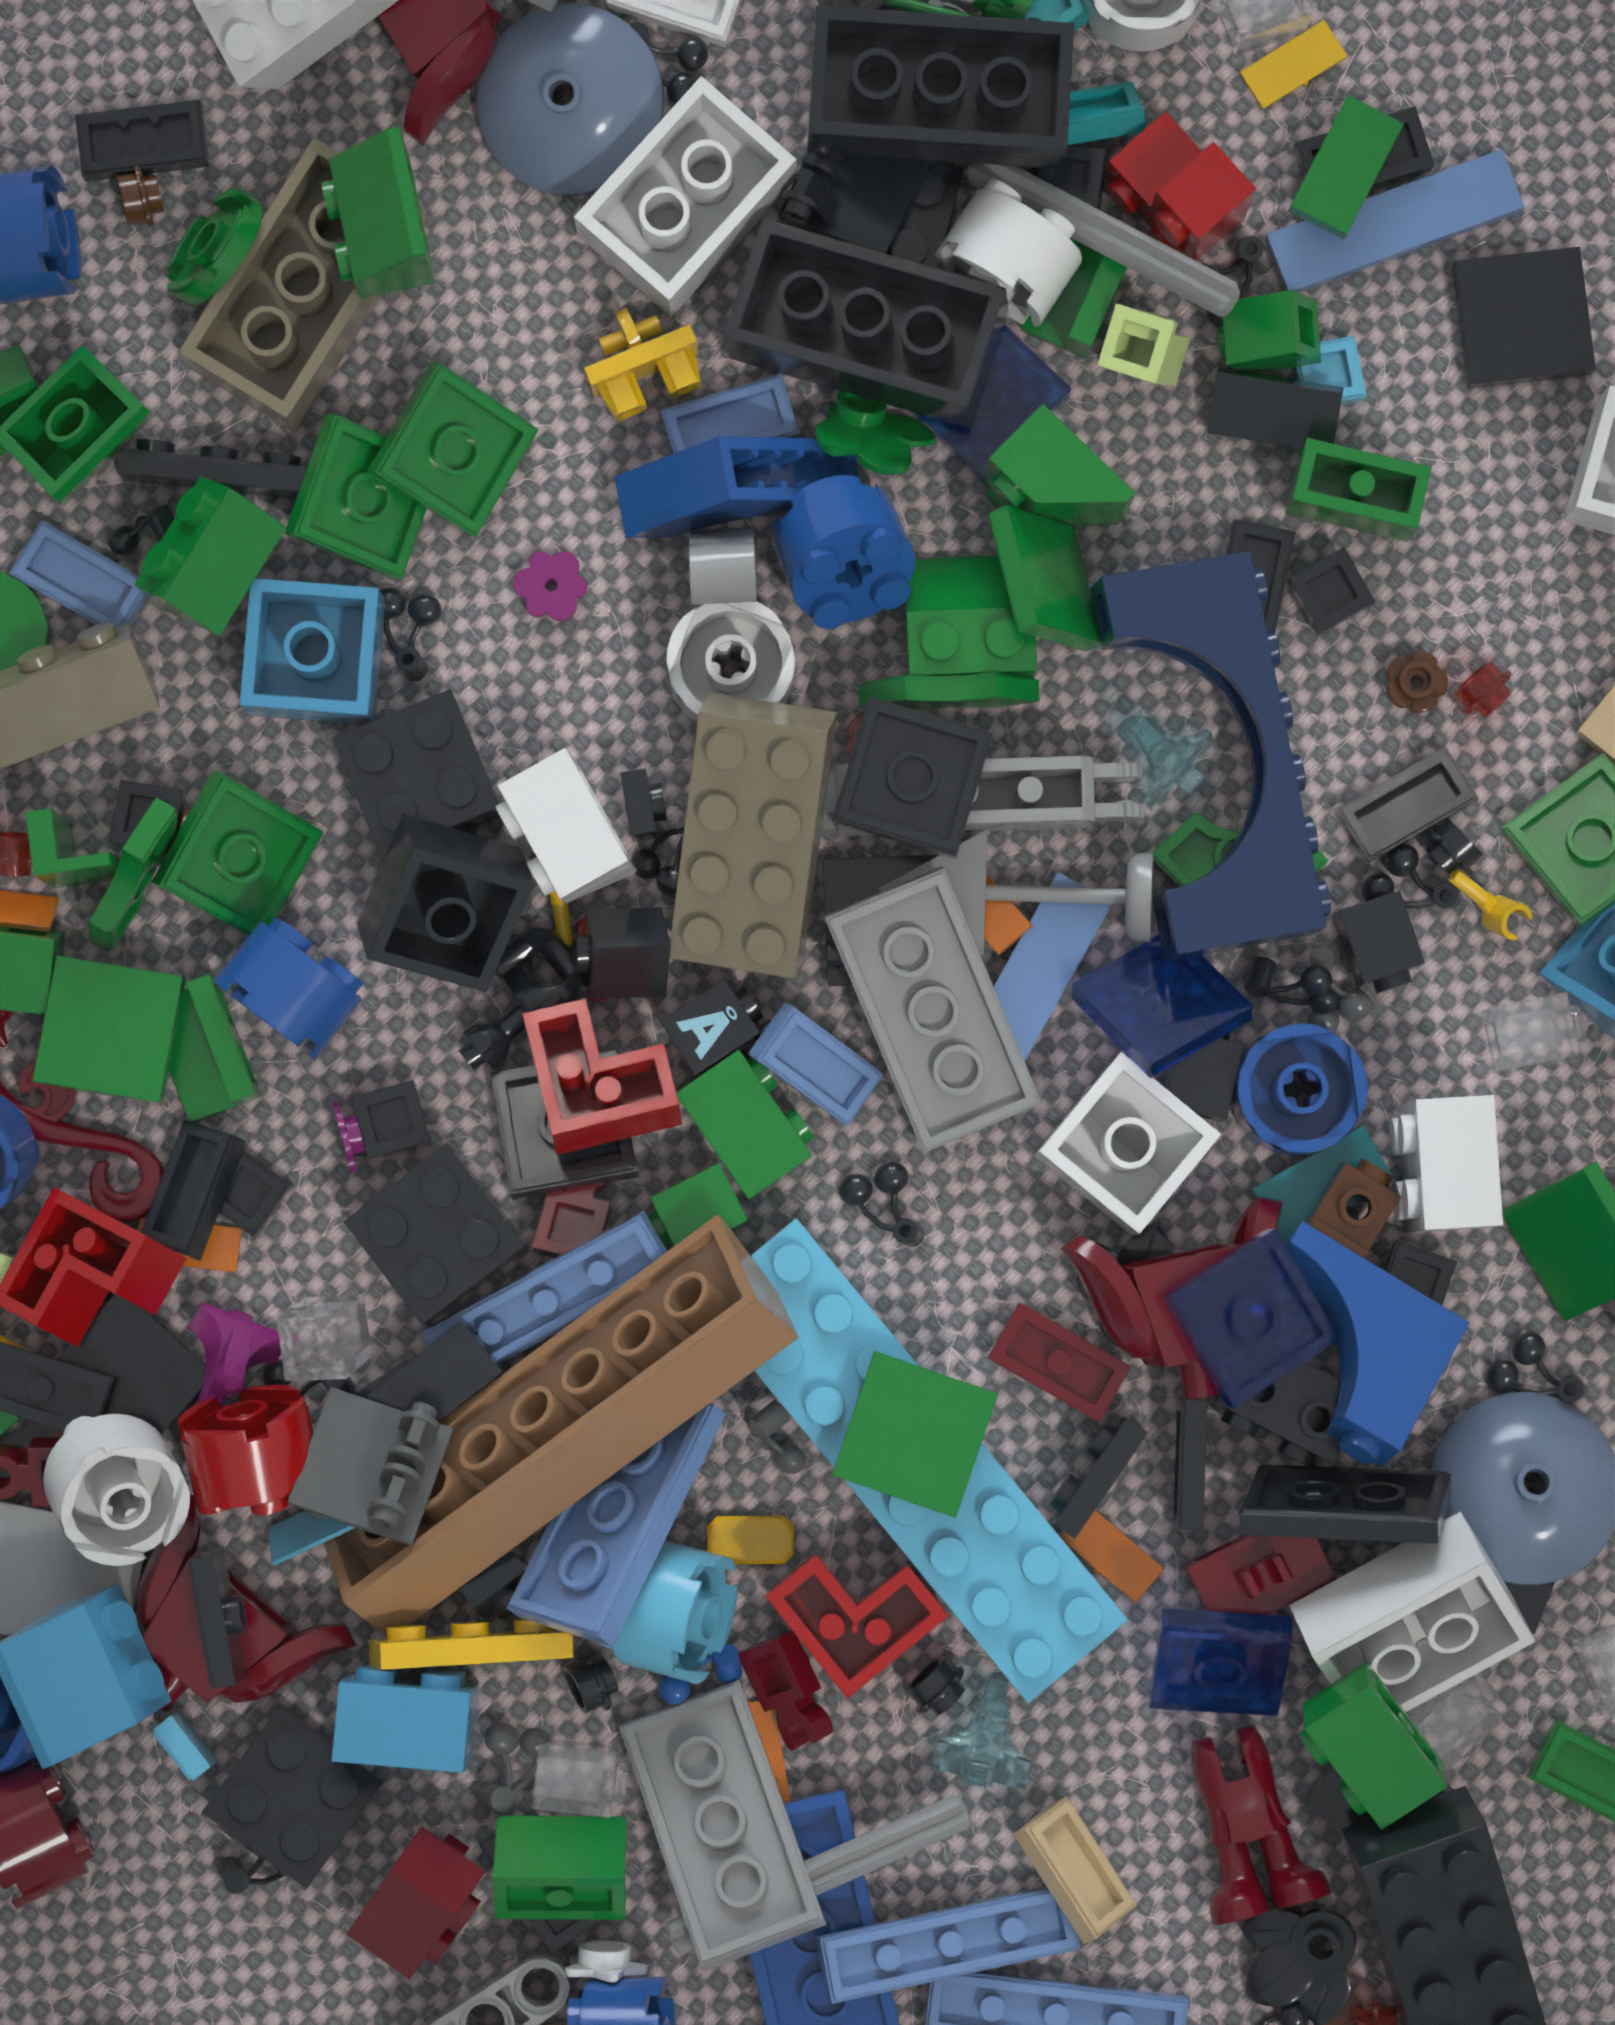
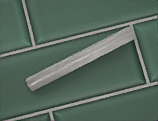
[966,163,1240,317]
[667,1795,971,1954]

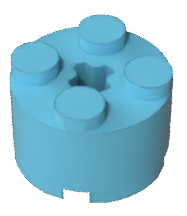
[602,1540,737,1684]

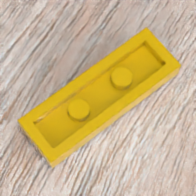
[368,1619,573,1670]

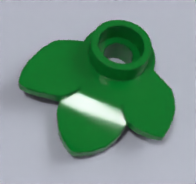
[815,391,936,475]

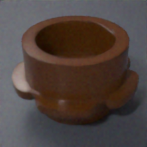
[116,166,164,228]
[1386,651,1448,713]

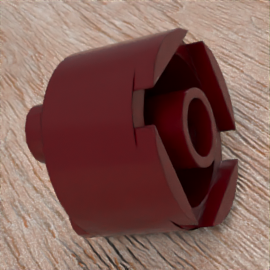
[0,1760,95,1910]

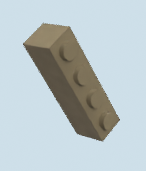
[0,622,160,769]

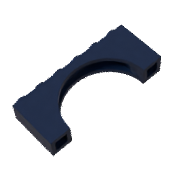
[1090,551,1331,962]

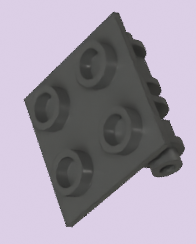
[288,1387,454,1546]

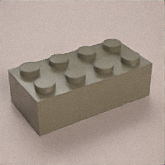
[178,137,428,433]
[670,692,837,979]

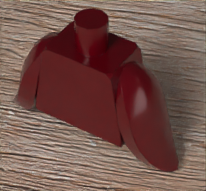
[378,0,502,146]
[1060,1197,1283,1399]
[136,1494,357,1712]

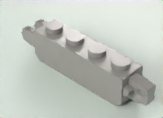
[822,756,1144,836]

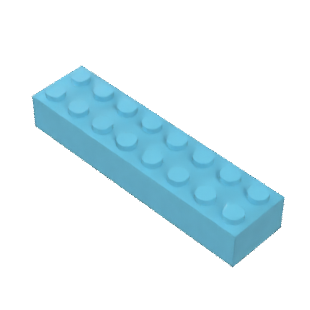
[751,1218,1128,1703]

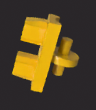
[584,308,701,422]

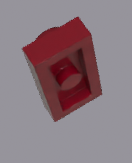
[987,1302,1131,1422]

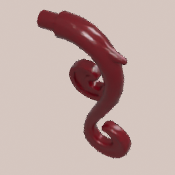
[0,1010,164,1222]

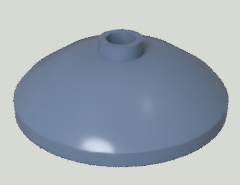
[476,3,664,196]
[1430,1392,1615,1586]

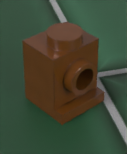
[1304,1159,1401,1259]

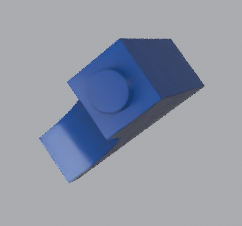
[614,436,860,538]
[1275,1221,1470,1467]

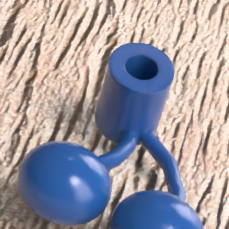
[652,1644,743,1704]

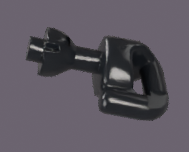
[459,927,589,1070]

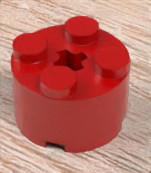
[178,1385,314,1515]

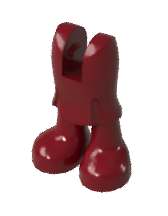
[1191,1725,1331,1925]

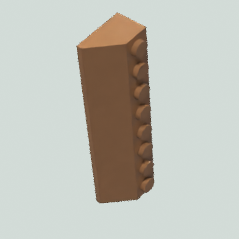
[324,1214,799,1636]

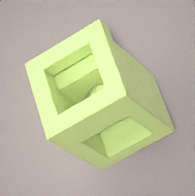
[1097,304,1191,386]

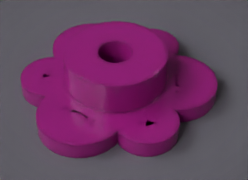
[513,551,588,621]
[331,1100,365,1173]

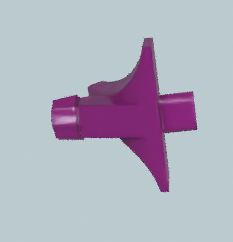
[188,1302,290,1407]

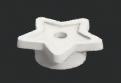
[565,1940,648,1982]

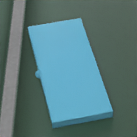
[268,1510,356,1566]

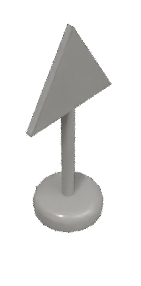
[878,829,1154,956]

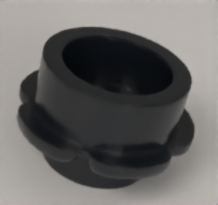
[1425,818,1484,875]
[563,1651,618,1714]
[906,1656,965,1716]

